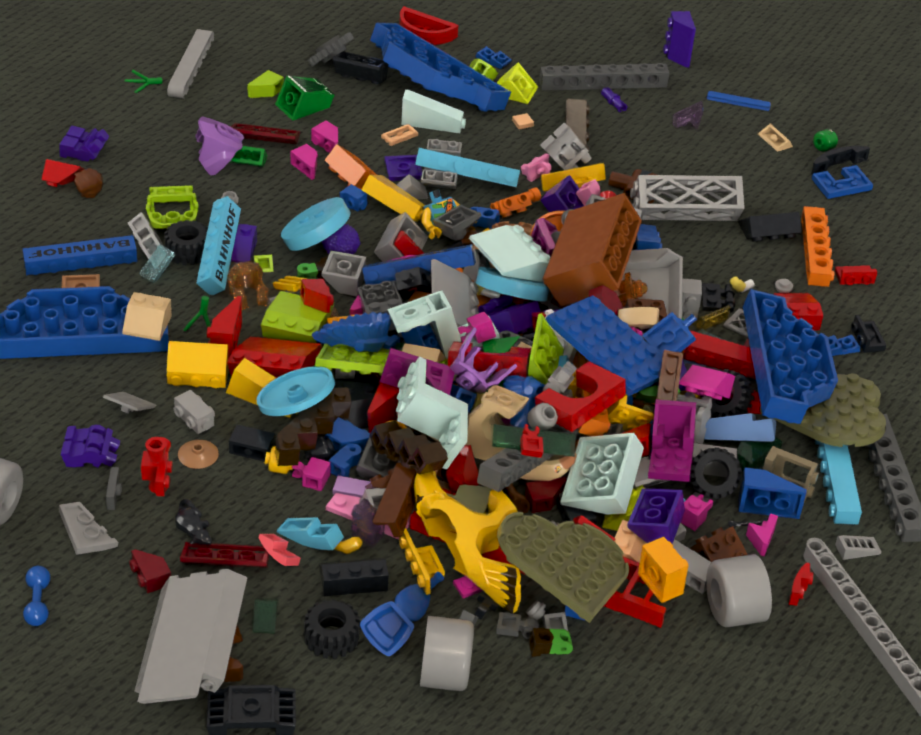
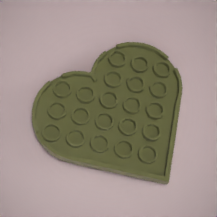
[760,373,886,447]
[497,512,629,623]

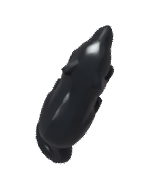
[175,498,212,545]

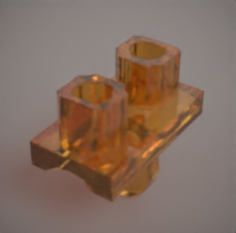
[618,272,648,307]

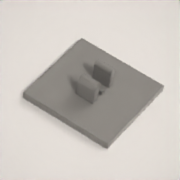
[103,392,157,414]

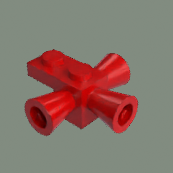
[141,437,173,496]

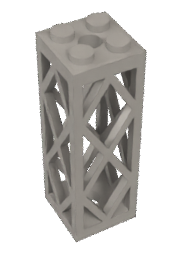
[630,175,744,221]

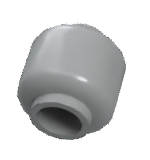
[527,403,558,432]

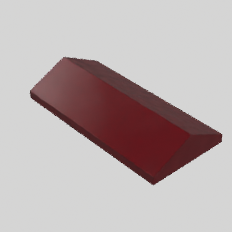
[230,123,301,145]
[180,542,269,568]

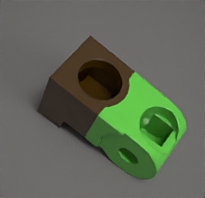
[297,257,328,281]
[529,628,573,657]

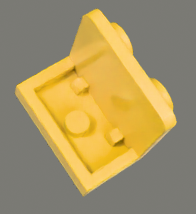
[607,394,654,431]

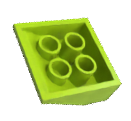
[261,291,334,343]
[528,313,564,385]

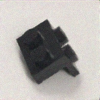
[851,315,886,353]

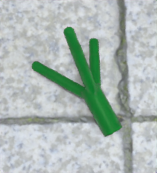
[124,70,163,93]
[183,296,211,331]

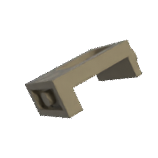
[763,446,819,503]

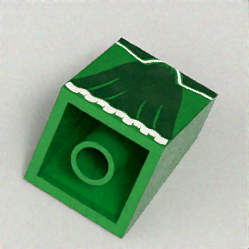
[275,76,335,121]

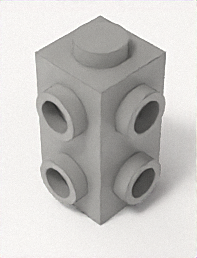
[173,390,215,434]

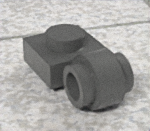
[496,612,540,639]

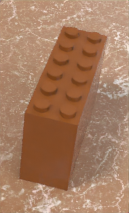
[543,193,642,306]

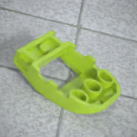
[146,186,198,228]

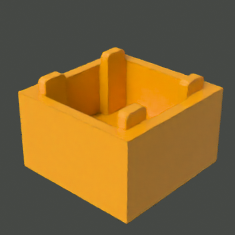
[638,537,688,603]

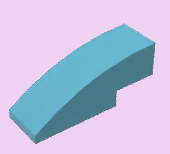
[276,517,344,550]

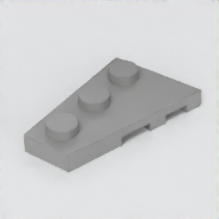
[59,502,118,555]

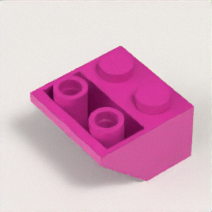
[679,365,735,400]

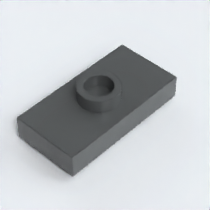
[106,467,122,510]

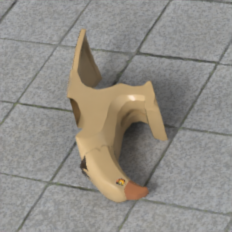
[429,385,577,481]

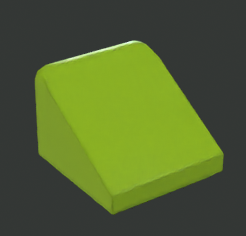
[254,255,274,273]

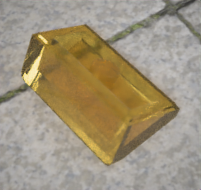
[692,305,731,331]

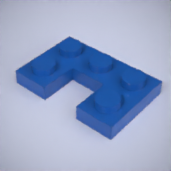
[812,165,873,199]

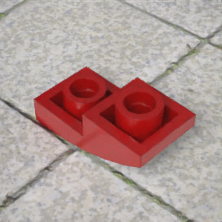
[789,563,813,606]

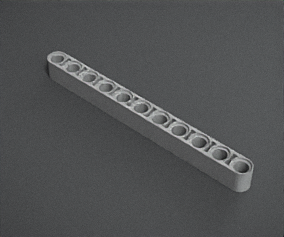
[803,538,921,716]

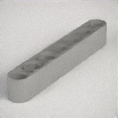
[167,29,214,99]

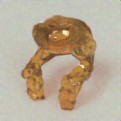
[227,261,269,310]

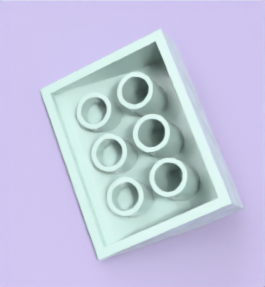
[469,225,550,282]
[560,433,644,515]

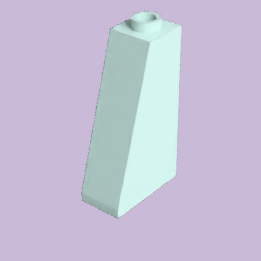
[401,90,466,133]

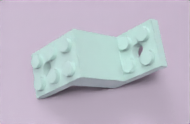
[388,290,500,359]
[396,356,468,470]

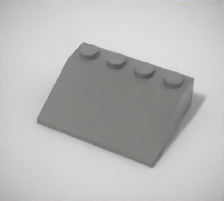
[431,259,479,327]

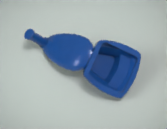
[360,572,444,656]

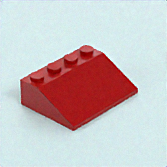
[227,337,322,378]

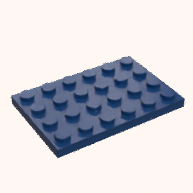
[546,295,662,396]

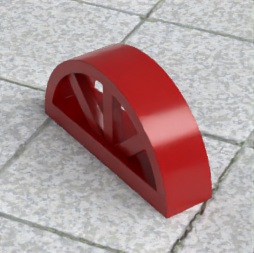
[399,6,459,45]

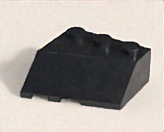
[318,380,379,435]

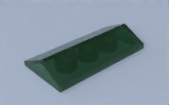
[491,424,575,457]

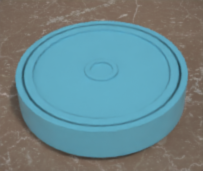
[281,197,351,251]
[475,267,550,301]

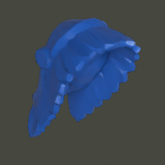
[312,312,391,352]
[503,375,545,441]

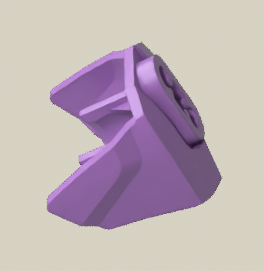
[196,117,244,175]
[450,327,517,394]

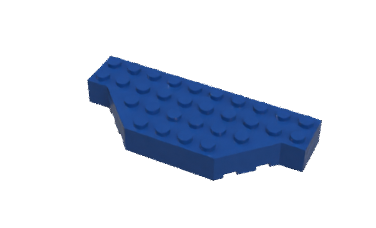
[370,23,511,112]
[0,286,169,359]
[743,289,838,424]

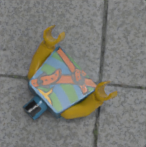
[421,189,477,239]

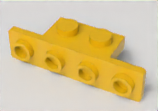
[541,163,606,192]
[399,528,445,595]

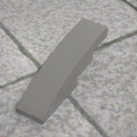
[128,212,171,270]

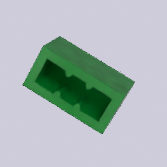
[229,146,267,167]

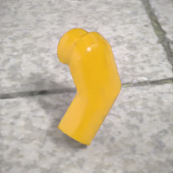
[334,537,363,554]

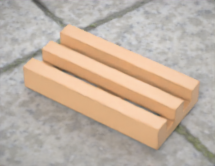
[381,124,418,146]

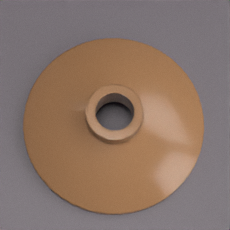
[178,440,219,469]

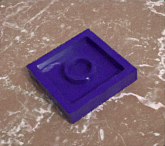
[384,155,422,181]

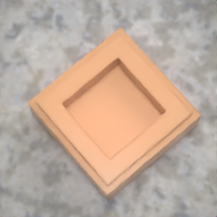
[512,113,534,129]

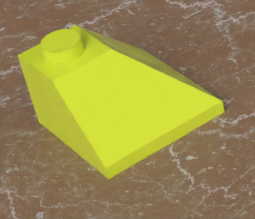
[497,62,538,104]

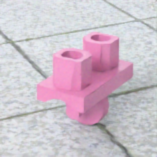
[521,154,552,182]

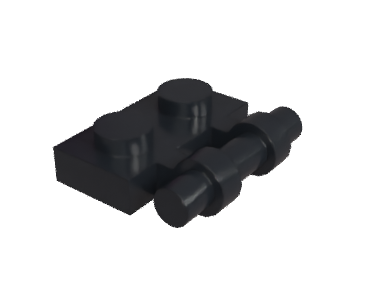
[702,283,735,313]

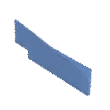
[704,413,776,442]

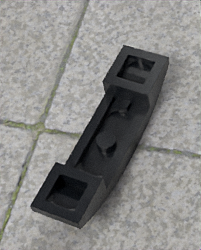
[811,146,870,174]

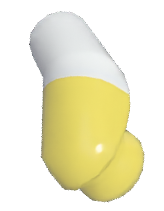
[730,277,755,293]
[477,285,500,298]

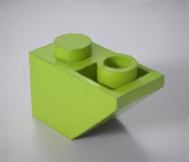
[469,59,498,81]
[247,70,284,98]

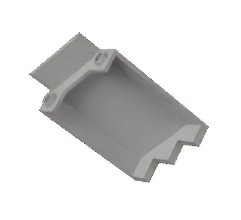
[614,248,683,340]
[134,569,247,704]

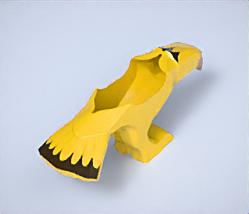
[414,470,521,614]

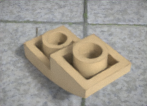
[618,307,659,330]

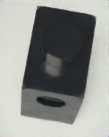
[395,267,432,300]

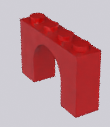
[448,341,531,377]
[535,361,626,432]

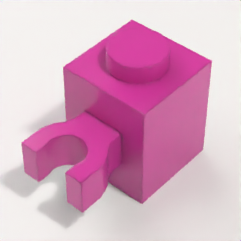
[458,312,496,344]
[292,457,331,491]
[681,494,714,531]

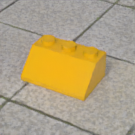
[167,341,228,388]

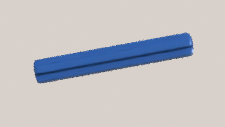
[707,91,771,111]

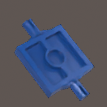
[642,312,697,355]

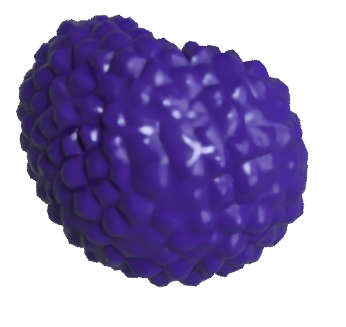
[322,223,360,255]

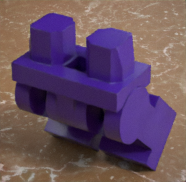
[59,126,109,162]
[61,425,120,468]

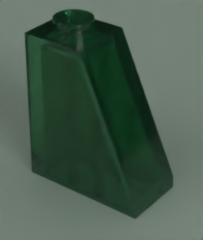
[737,437,782,472]

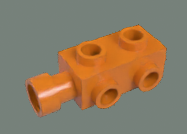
[490,187,541,218]

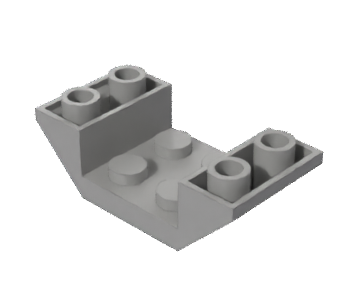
[421,139,462,189]

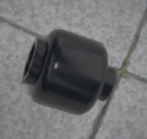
[304,435,336,461]

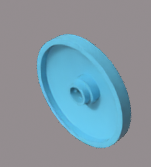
[256,367,335,416]

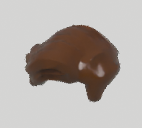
[74,168,103,198]

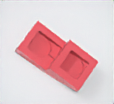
[259,534,301,566]

